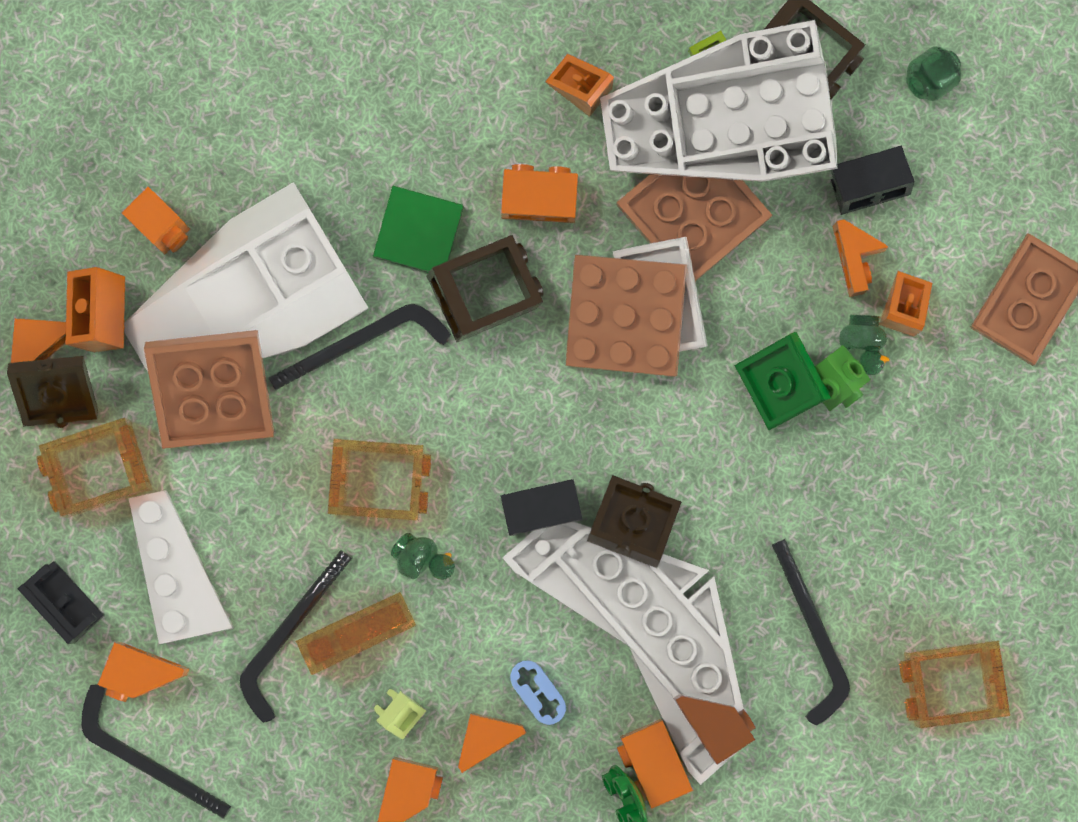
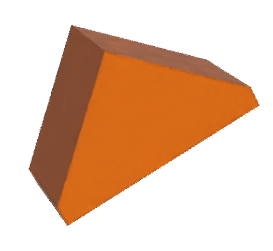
[545,54,614,117]
[879,271,932,337]
[11,318,66,363]
[458,713,526,773]

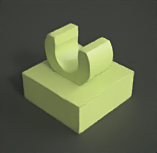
[374,689,426,740]

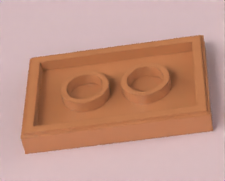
[970,233,1078,366]

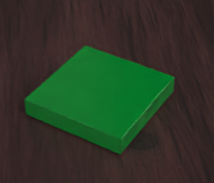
[373,186,464,273]
[734,332,831,431]

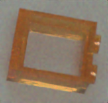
[37,417,153,518]
[328,439,431,522]
[899,640,1010,728]

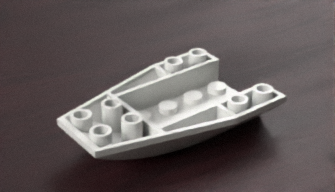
[600,20,837,182]
[124,182,369,372]

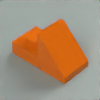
[832,219,888,297]

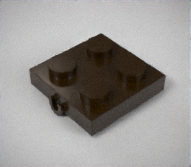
[7,356,98,428]
[587,475,682,568]

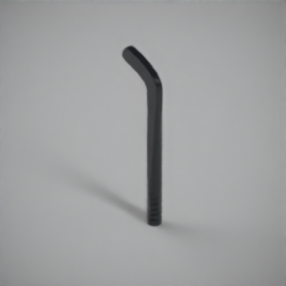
[269,304,451,390]
[772,539,850,726]
[240,550,352,723]
[81,684,232,819]

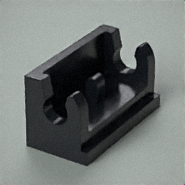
[830,145,915,215]
[500,479,583,536]
[17,561,105,644]

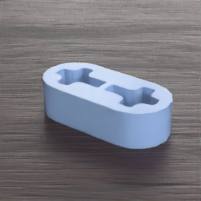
[510,660,566,725]

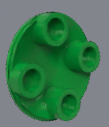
[602,765,648,822]

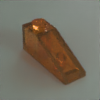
[296,592,416,675]

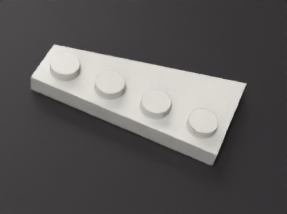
[129,490,234,644]

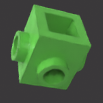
[815,345,871,411]

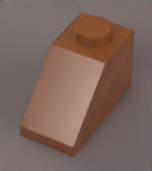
[673,694,756,765]

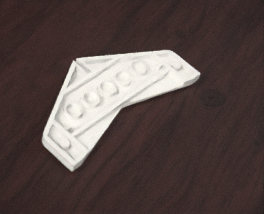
[503,522,744,785]

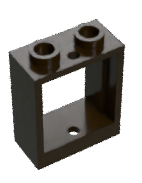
[764,0,866,100]
[426,235,544,343]

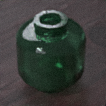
[906,46,961,101]

